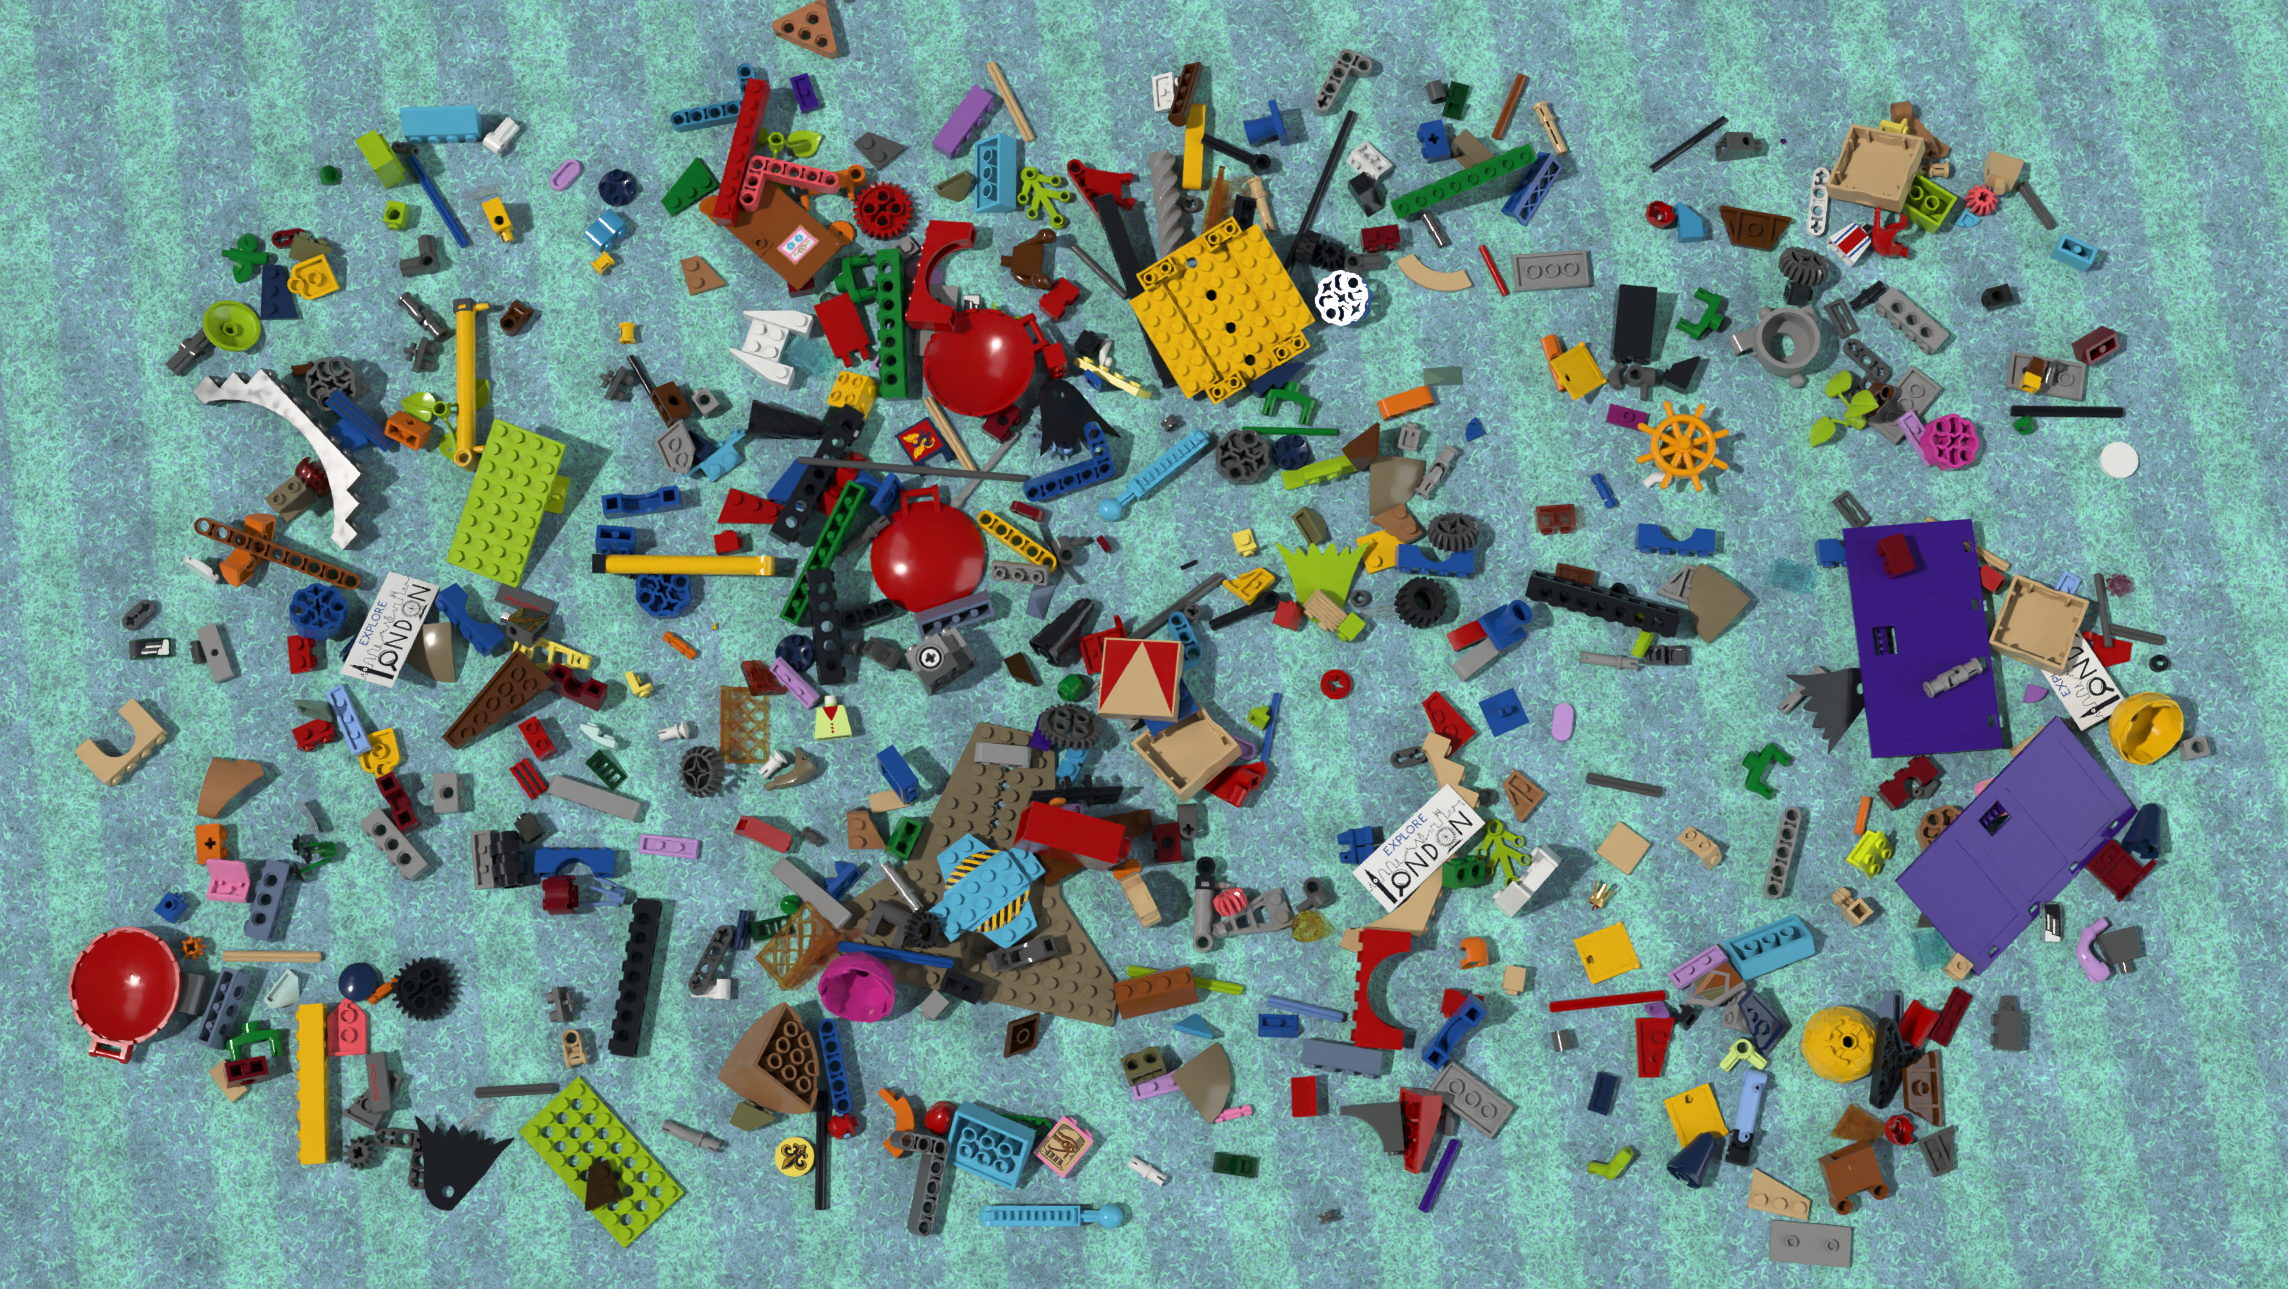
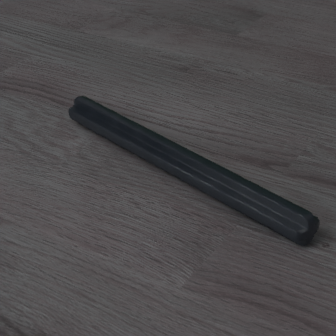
[2010,405,2124,418]
[815,1091,828,1210]

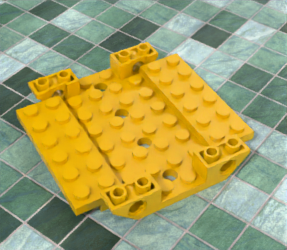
[1128,216,1315,405]

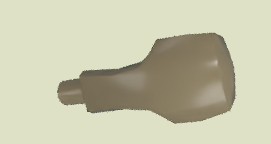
[765,747,817,791]

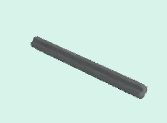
[1127,572,1223,639]

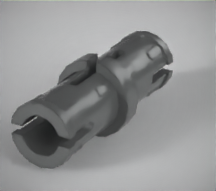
[1420,210,1449,248]

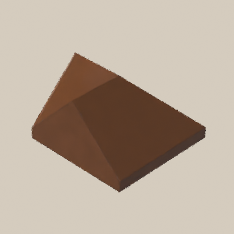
[1341,423,1380,472]
[1003,1012,1041,1058]

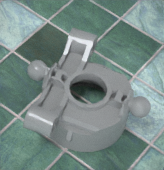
[1728,305,1820,388]

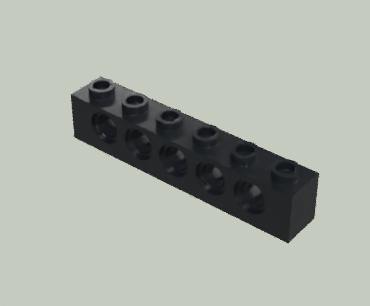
[805,567,846,686]

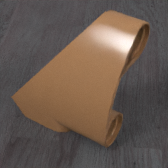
[1890,101,1950,160]
[197,757,264,819]

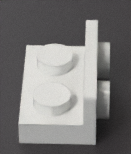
[1152,72,1180,114]
[1347,141,1393,185]

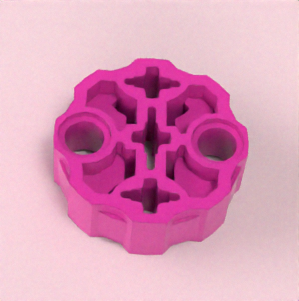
[1920,414,1979,471]

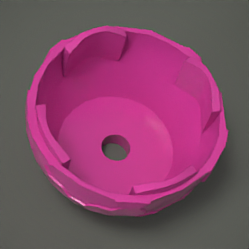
[818,951,896,1023]

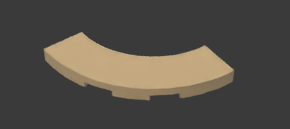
[1396,253,1472,292]

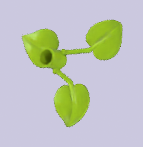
[755,126,822,193]
[1810,369,1879,448]
[401,379,489,461]

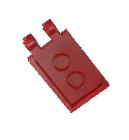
[813,292,870,368]

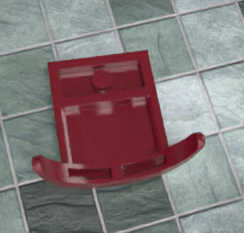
[2084,839,2157,902]

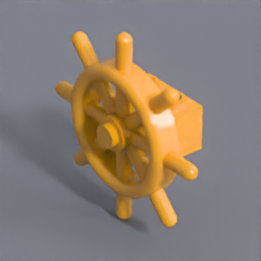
[1636,401,1729,492]

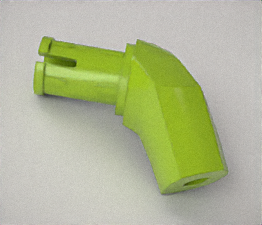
[1631,613,1655,658]
[1587,1145,1634,1180]

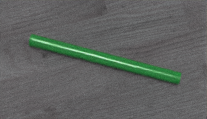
[1242,426,1337,436]

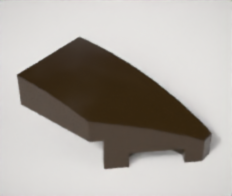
[1004,651,1037,687]

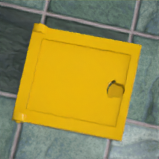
[1550,341,1608,401]
[1573,921,1641,985]
[1663,1083,1729,1150]

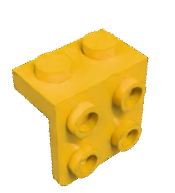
[827,371,880,420]

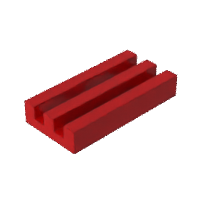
[509,758,548,800]

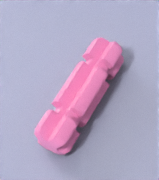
[1215,1104,1252,1123]

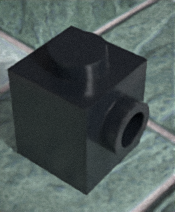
[1074,329,1100,359]

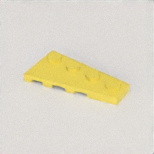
[1073,356,1152,399]

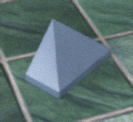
[1025,582,1055,620]
[1875,991,1904,1024]

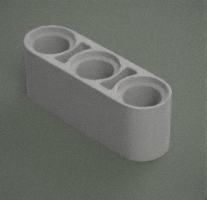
[1451,637,1506,682]
[974,742,1032,768]

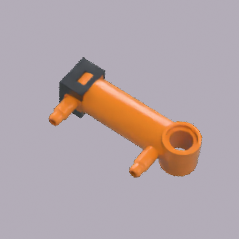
[794,164,866,212]

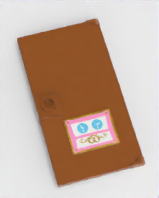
[711,180,844,291]

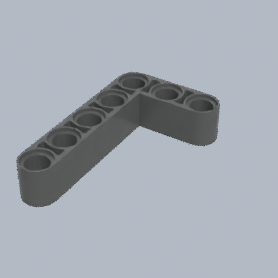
[890,1130,949,1237]

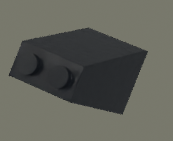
[1610,284,1658,365]

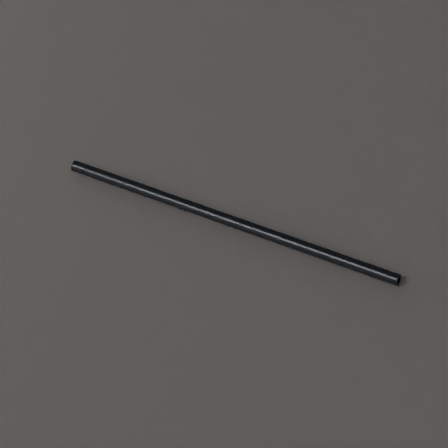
[1245,110,1356,366]

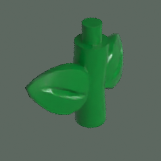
[222,233,270,283]

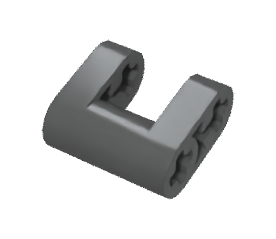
[865,899,915,949]

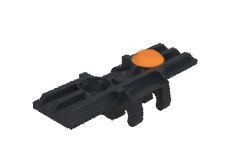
[1027,775,1124,808]

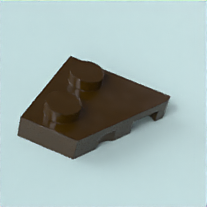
[585,1159,623,1212]

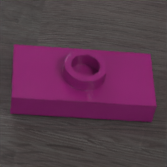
[1606,404,1647,432]

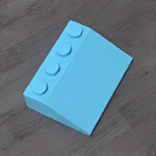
[946,1101,1036,1191]

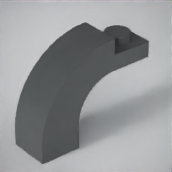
[986,935,1058,973]

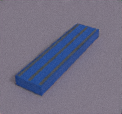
[325,389,395,452]

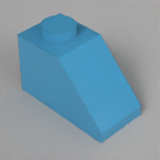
[1674,202,1706,243]

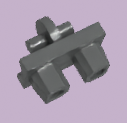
[403,336,437,373]
[599,366,634,402]
[545,986,579,1023]

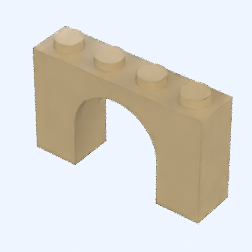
[74,698,168,787]

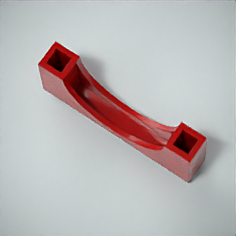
[905,220,977,332]
[1350,926,1412,1050]

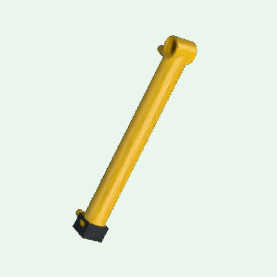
[453,297,490,472]
[592,554,775,576]

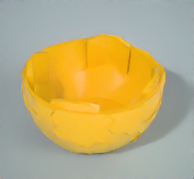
[2108,692,2184,765]
[1801,1005,1877,1084]

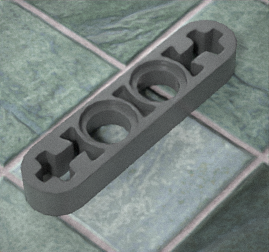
[688,925,734,996]

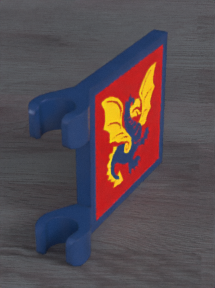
[895,417,953,477]

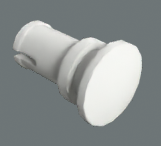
[658,720,689,742]
[758,749,788,779]

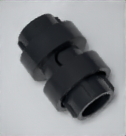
[489,830,528,889]

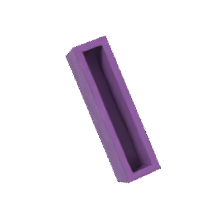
[932,85,994,160]

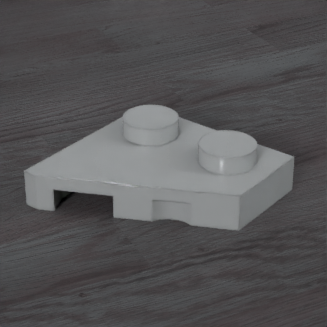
[1657,564,1697,605]

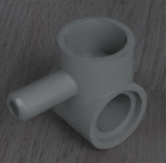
[1624,365,1655,401]
[1051,535,1087,568]
[1296,877,1331,913]

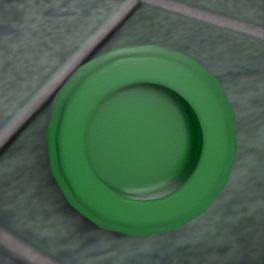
[319,165,339,185]
[2012,415,2034,435]
[780,895,800,915]

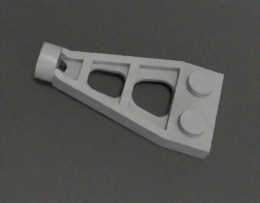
[1213,888,1294,939]

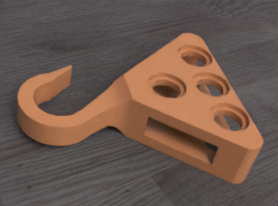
[772,0,846,59]

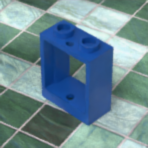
[876,744,920,805]

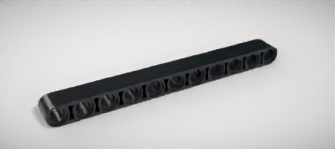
[1093,192,1177,388]

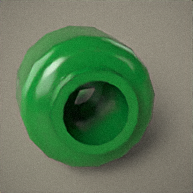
[1057,674,1086,702]

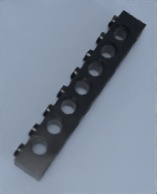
[768,403,865,546]
[1525,569,1683,638]
[608,898,663,1058]

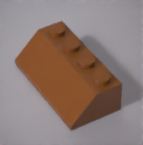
[1113,964,1199,1020]

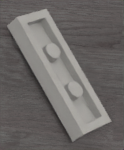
[470,829,496,890]

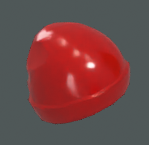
[925,1101,958,1136]

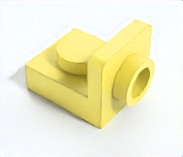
[1879,118,1909,134]
[1232,528,1257,558]
[625,670,653,698]

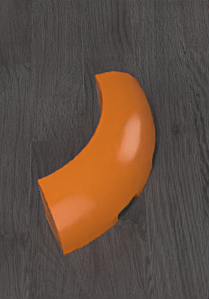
[219,513,276,588]

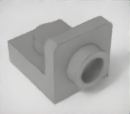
[890,235,920,263]
[1397,421,1421,452]

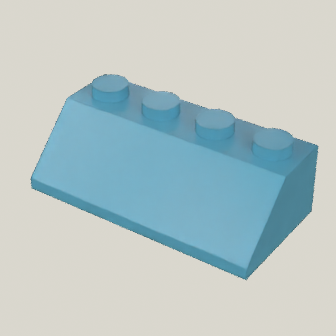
[400,105,482,144]
[974,133,1016,213]
[1724,914,1815,981]

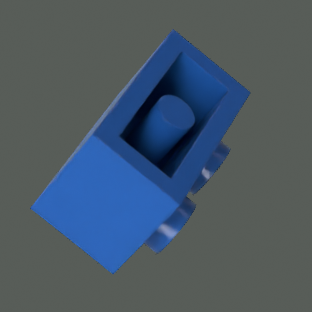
[595,525,637,555]

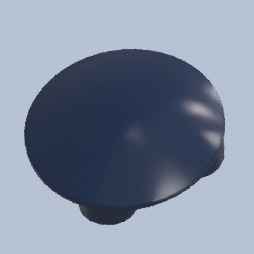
[598,169,636,206]
[1272,435,1310,471]
[775,634,814,673]
[338,962,379,1002]

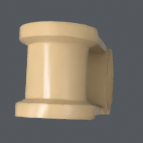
[562,1029,588,1069]

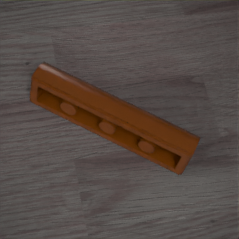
[1167,62,1203,127]

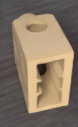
[1984,151,2024,195]

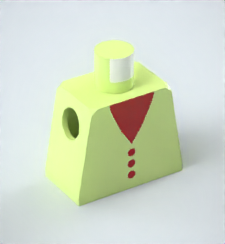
[815,695,853,741]

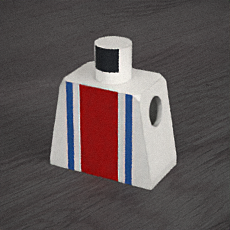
[1826,223,1873,268]

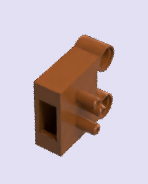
[1817,1139,1889,1215]

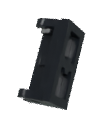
[1233,194,1256,232]
[939,968,984,1005]

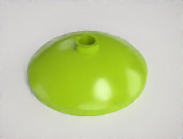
[202,300,261,352]

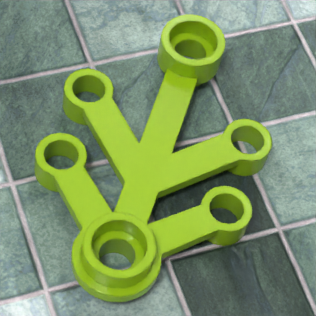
[1017,166,1070,230]
[1475,819,1530,888]

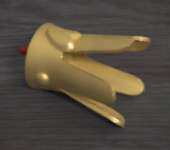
[1588,880,1614,911]

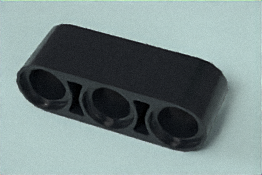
[842,598,897,632]

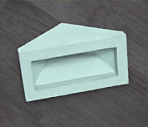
[263,969,299,1009]

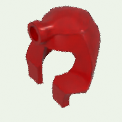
[1871,207,1908,258]

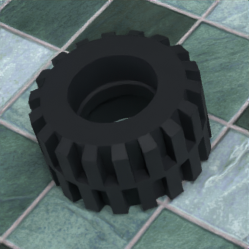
[1394,576,1447,629]

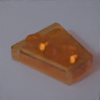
[1829,1104,1884,1143]

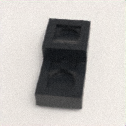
[1646,645,1688,666]

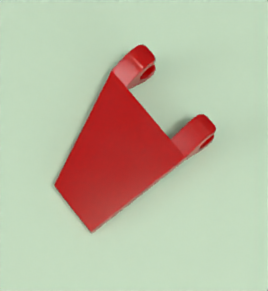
[1084,168,1135,211]
[2081,631,2132,668]

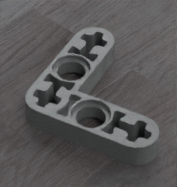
[1843,338,1889,404]
[374,1128,424,1190]

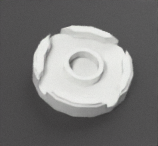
[2099,442,2138,479]
[182,556,219,584]

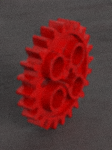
[853,181,914,241]

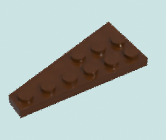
[442,648,555,750]
[1040,809,1153,887]

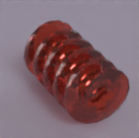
[295,457,331,498]

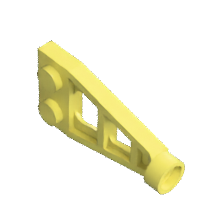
[513,637,591,672]

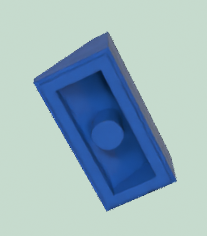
[1258,1014,1298,1038]

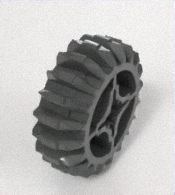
[1778,246,1830,287]
[1428,512,1479,553]
[678,745,727,798]

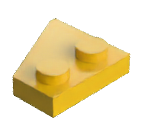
[1222,567,1275,605]

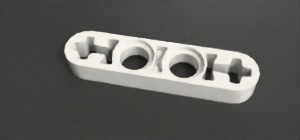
[1806,167,1830,238]

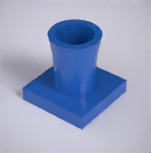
[1243,99,1289,147]
[853,469,904,517]
[1477,600,1532,652]

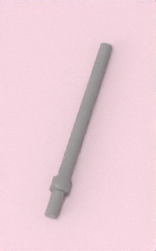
[950,431,1020,510]

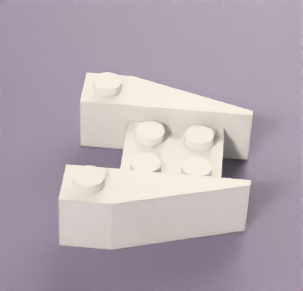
[729,310,814,391]
[1492,844,1562,919]

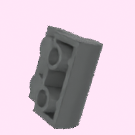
[175,971,213,1017]

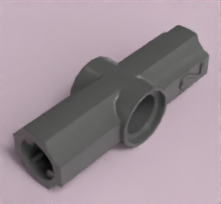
[165,327,211,376]

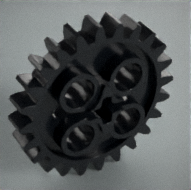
[391,957,457,1021]

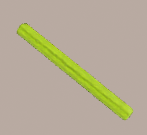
[1127,965,1243,996]

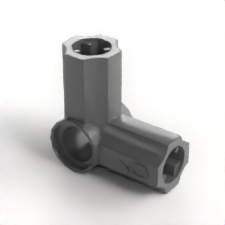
[399,234,440,277]
[1343,252,1382,288]

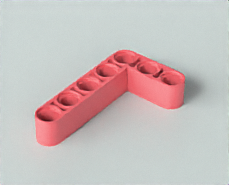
[739,155,840,212]

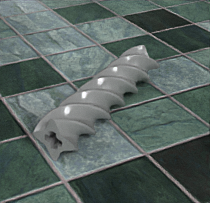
[1149,149,1185,258]

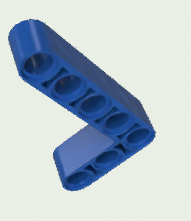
[1022,421,1114,502]

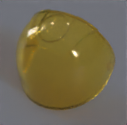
[1291,910,1326,943]

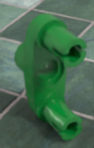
[834,252,877,305]
[1675,287,1725,341]
[1261,381,1317,426]
[1742,742,1792,800]
[226,1020,285,1062]

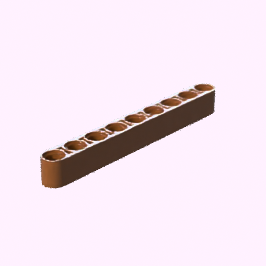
[194,517,362,590]

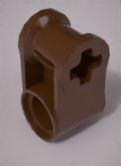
[500,299,534,337]
[1866,382,1895,417]

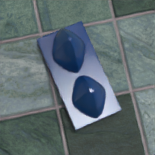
[824,861,863,901]

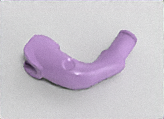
[2076,918,2110,983]

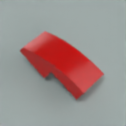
[1446,620,1488,652]

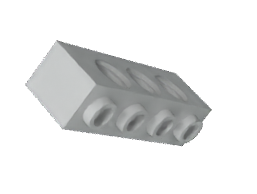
[1874,286,1950,355]
[360,807,431,882]

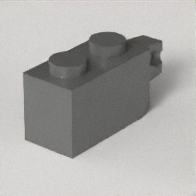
[1990,995,2023,1052]

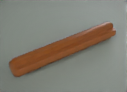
[1491,73,1527,141]

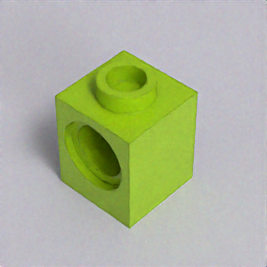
[383,200,409,231]
[1335,612,1366,643]

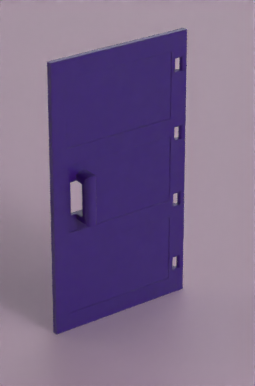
[1842,519,2003,759]
[1895,716,2137,976]

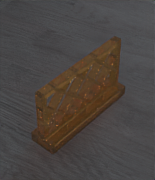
[1200,165,1230,235]
[720,685,767,765]
[755,901,841,991]

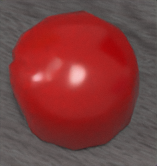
[1646,200,1676,228]
[1884,1114,1914,1146]

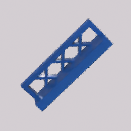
[1501,152,1563,226]

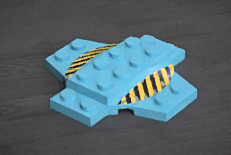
[928,833,1046,949]

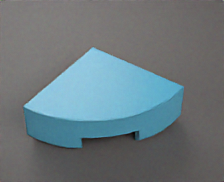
[1954,209,1981,228]

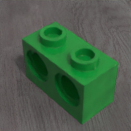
[1442,855,1485,890]

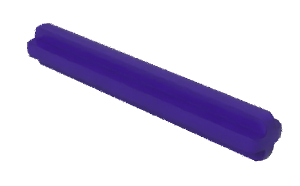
[1418,1139,1460,1213]

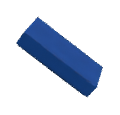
[1084,369,1105,393]

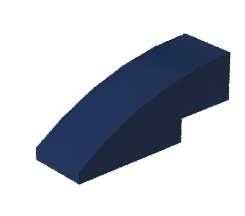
[1246,362,1306,398]

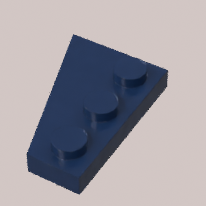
[260,265,299,320]
[1737,989,1789,1056]

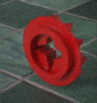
[1320,669,1351,700]

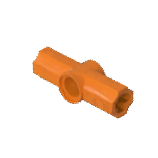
[1540,334,1570,392]

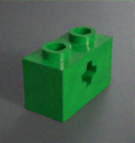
[883,816,923,861]

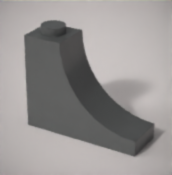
[1340,1102,1404,1156]

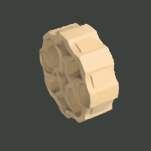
[1119,870,1162,929]

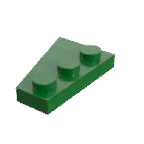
[661,157,718,217]

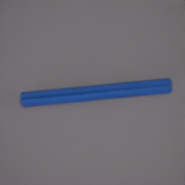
[406,155,469,248]
[838,941,954,969]

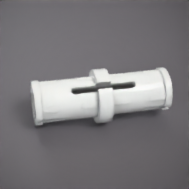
[1127,1155,1167,1187]

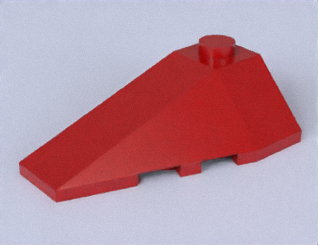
[1399,1087,1443,1174]

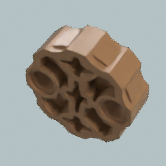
[1915,805,1962,852]

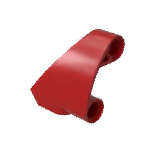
[1203,761,1268,808]

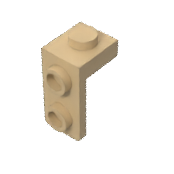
[1677,826,1723,871]

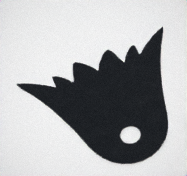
[1038,379,1122,456]
[1786,668,1865,755]
[415,1115,514,1211]

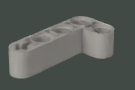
[1313,49,1372,117]

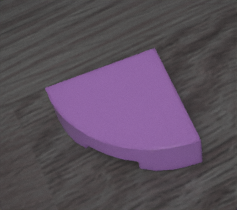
[2022,684,2047,704]
[1644,1001,1669,1018]

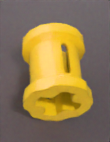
[590,251,615,275]
[618,322,636,345]

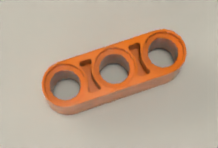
[1377,385,1435,421]

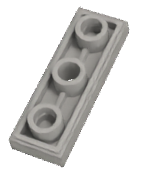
[992,560,1049,586]
[197,623,235,683]

